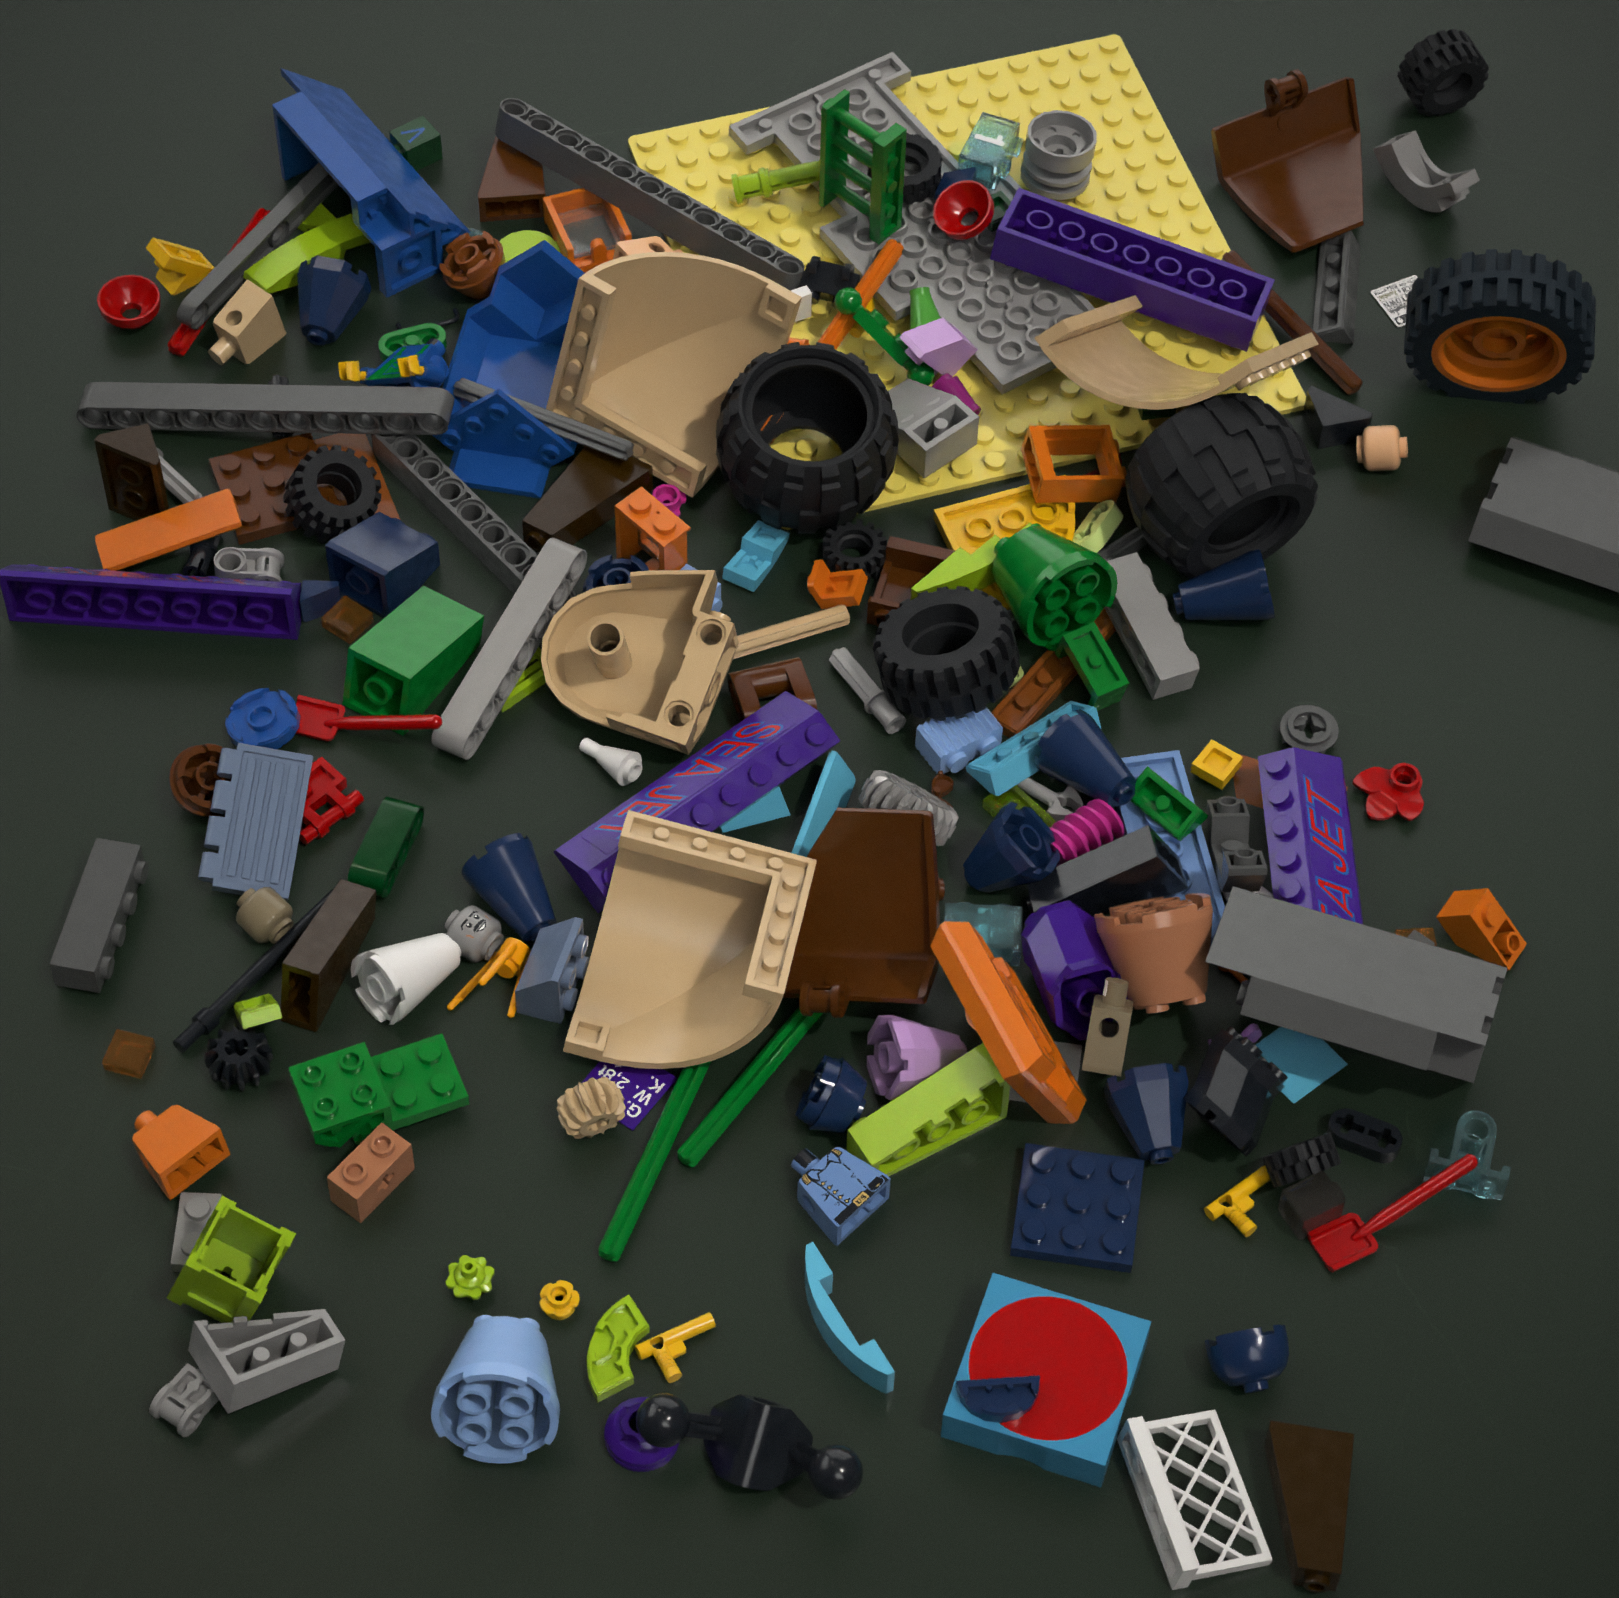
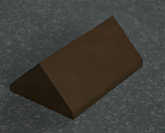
[94,423,169,521]

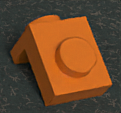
[807,559,868,609]

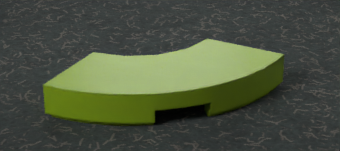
[587,1295,650,1403]

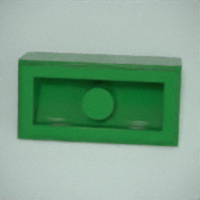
[1130,766,1209,841]

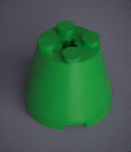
[992,523,1117,651]

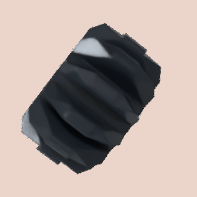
[204,1023,273,1092]

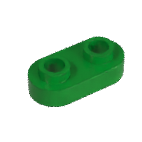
[378,323,447,362]

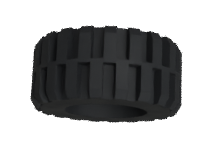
[873,586,1020,721]

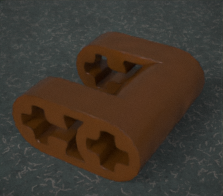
[727,657,817,722]

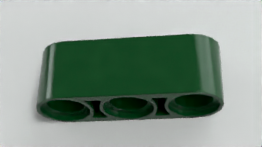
[347,796,424,898]

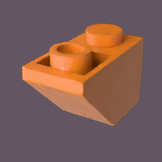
[1436,888,1527,971]

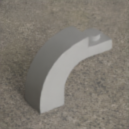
[1373,130,1480,212]

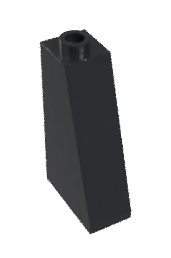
[1026,825,1188,916]

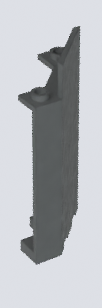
[1468,437,1619,592]

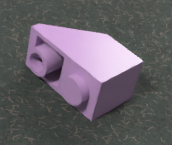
[899,318,978,377]

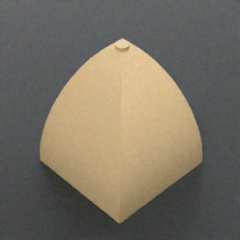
[546,252,802,498]
[563,810,817,1069]

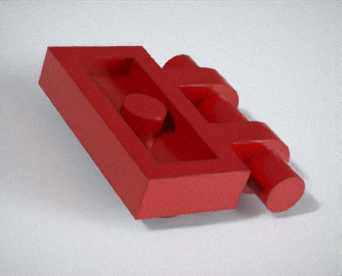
[299,756,364,845]

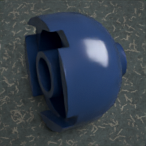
[1204,1325,1289,1394]

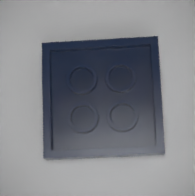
[1010,1143,1144,1273]

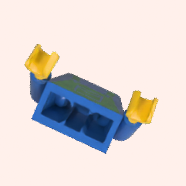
[338,338,449,388]

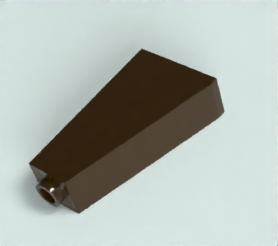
[522,447,653,552]
[280,879,376,1032]
[1264,1420,1354,1593]

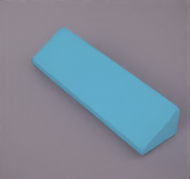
[965,700,1101,796]
[791,750,856,857]

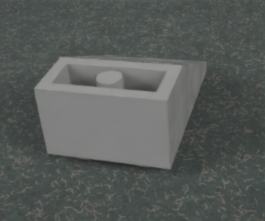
[888,379,979,478]

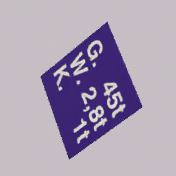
[581,1061,678,1131]

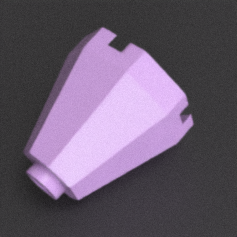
[867,1015,967,1100]

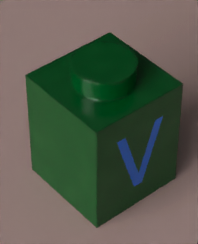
[389,116,443,171]

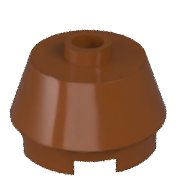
[439,231,506,299]

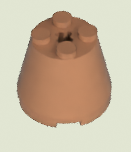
[1094,893,1213,1014]

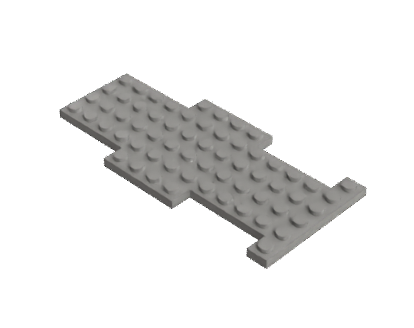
[729,52,1095,394]

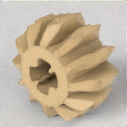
[556,1077,626,1139]

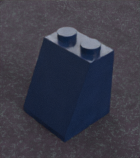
[325,512,440,618]

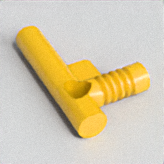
[1204,1165,1271,1237]
[634,1312,716,1383]

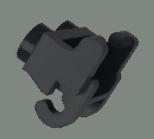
[800,256,861,308]

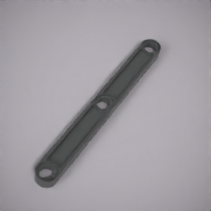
[177,163,338,330]

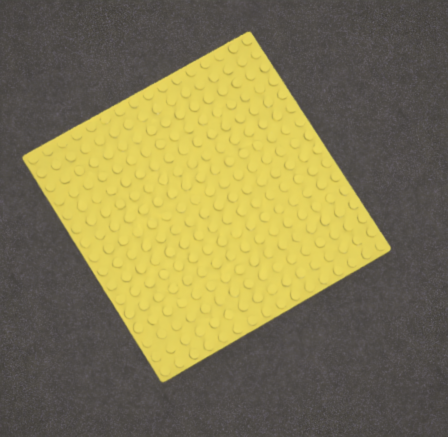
[628,35,1306,530]

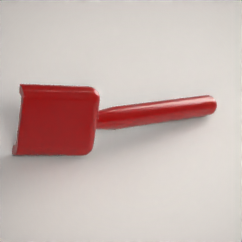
[295,695,443,742]
[1307,1154,1478,1273]

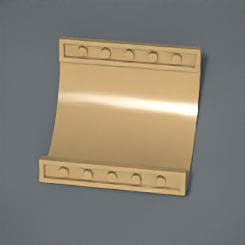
[1035,295,1318,410]

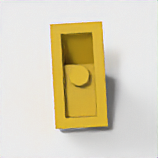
[146,237,214,295]

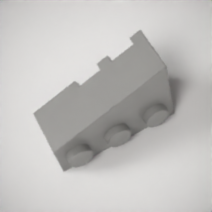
[188,1309,345,1414]

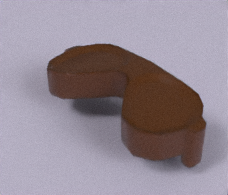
[931,771,954,809]

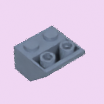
[515,917,590,1024]

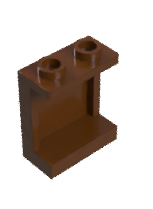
[867,536,955,627]

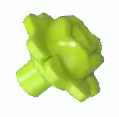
[445,1255,495,1300]

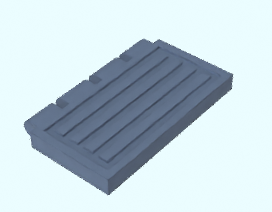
[198,743,313,902]

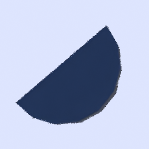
[956,1375,1040,1423]

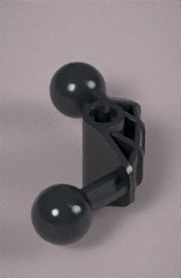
[636,1393,863,1500]

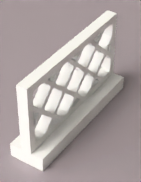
[1117,1409,1273,1590]

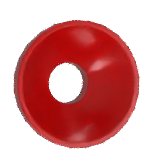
[933,180,994,240]
[97,275,161,329]

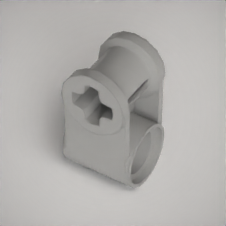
[214,547,285,582]

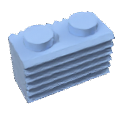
[915,707,1003,774]

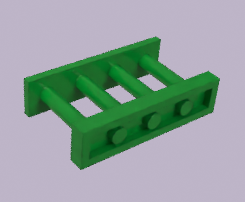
[819,89,907,244]

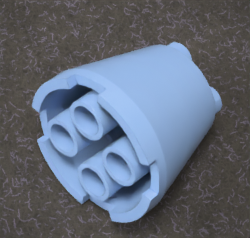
[431,1315,560,1464]

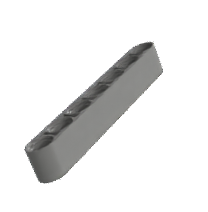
[431,538,587,760]

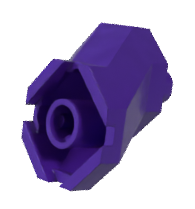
[1021,900,1128,1041]

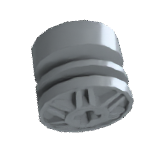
[1021,110,1097,200]

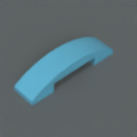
[804,1242,895,1394]

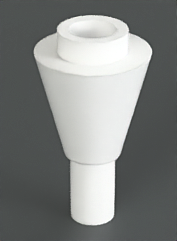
[579,738,642,786]

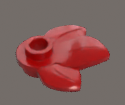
[1352,763,1424,821]

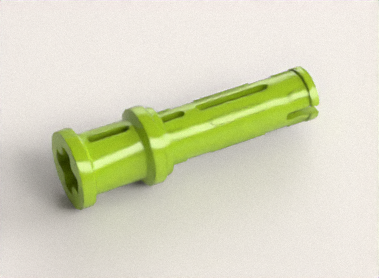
[731,160,820,204]

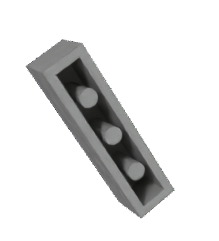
[1104,552,1199,700]

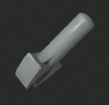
[1017,777,1083,823]

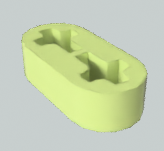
[1072,500,1123,553]

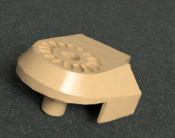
[541,570,739,755]

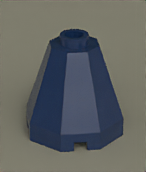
[298,256,371,346]
[963,802,1061,893]
[1104,1063,1188,1165]

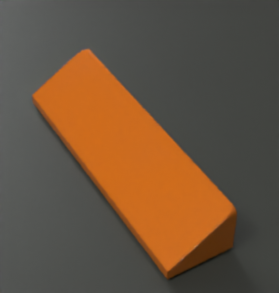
[95,489,242,571]

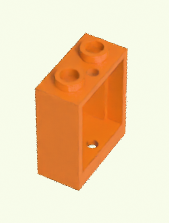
[1021,425,1127,503]

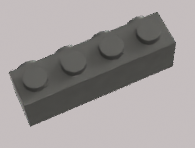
[49,838,149,993]

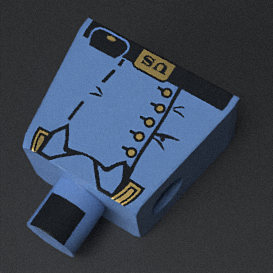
[791,1147,891,1246]

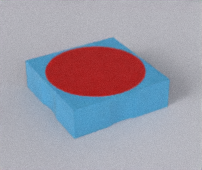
[940,1273,1151,1487]

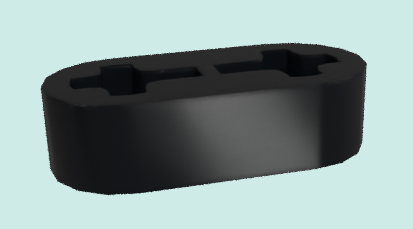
[1327,1108,1403,1163]

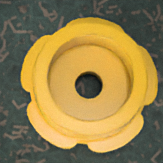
[539,1280,580,1320]

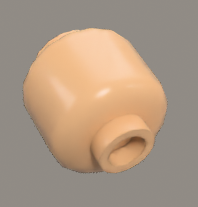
[1356,425,1408,472]

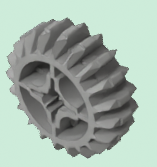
[858,770,959,846]

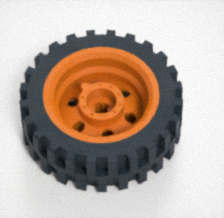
[1404,249,1596,404]

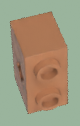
[327,1123,415,1223]

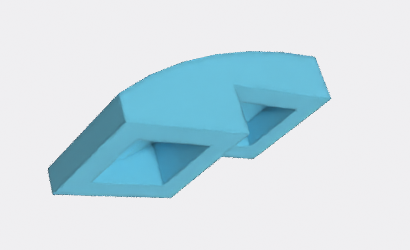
[722,520,790,592]

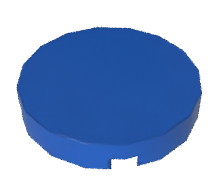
[225,688,301,749]

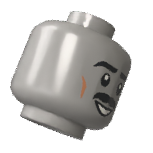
[444,905,504,963]

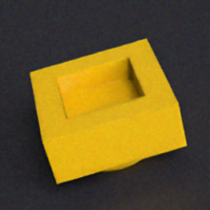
[1191,739,1243,790]

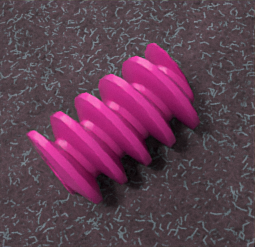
[1049,798,1124,866]

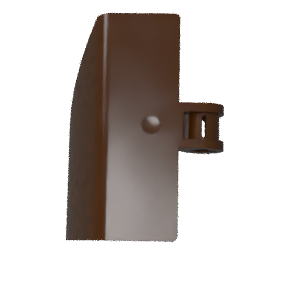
[1211,69,1364,253]
[783,807,940,1018]

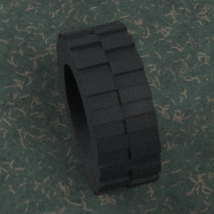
[868,133,942,205]

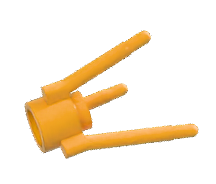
[447,937,531,1018]

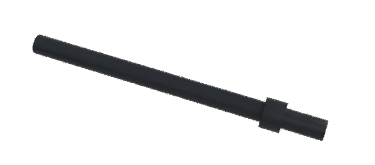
[173,889,334,1053]

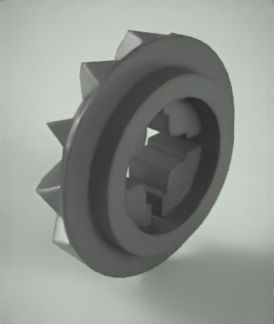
[1279,705,1339,754]

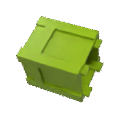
[166,1196,296,1323]

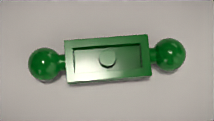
[834,287,935,386]

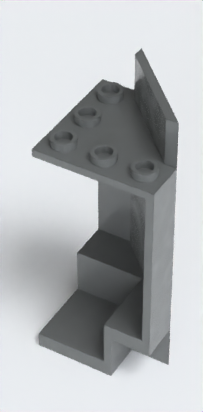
[1205,886,1508,1083]

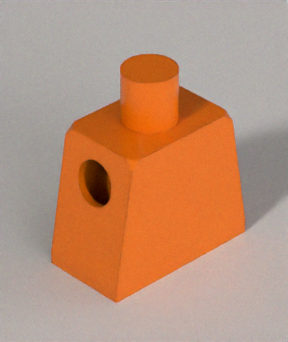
[132,1105,231,1200]

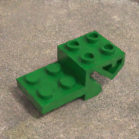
[288,1033,469,1148]

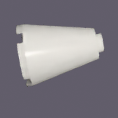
[350,933,461,1025]

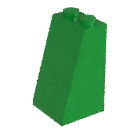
[342,585,484,736]

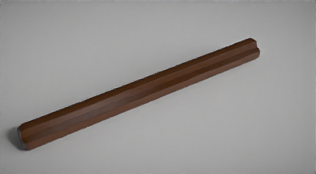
[1221,250,1363,395]

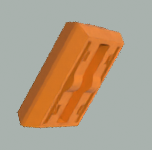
[930,921,1087,1124]

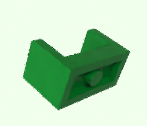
[1055,622,1129,711]

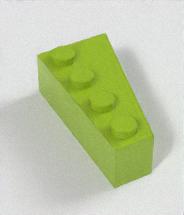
[846,1043,1010,1176]

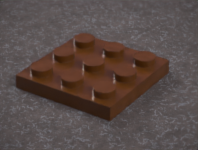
[209,433,340,545]

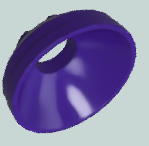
[604,1397,680,1472]

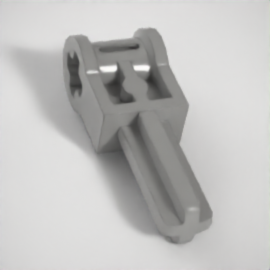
[149,1363,219,1437]

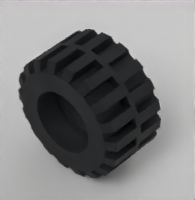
[1398,29,1489,117]
[283,445,382,544]

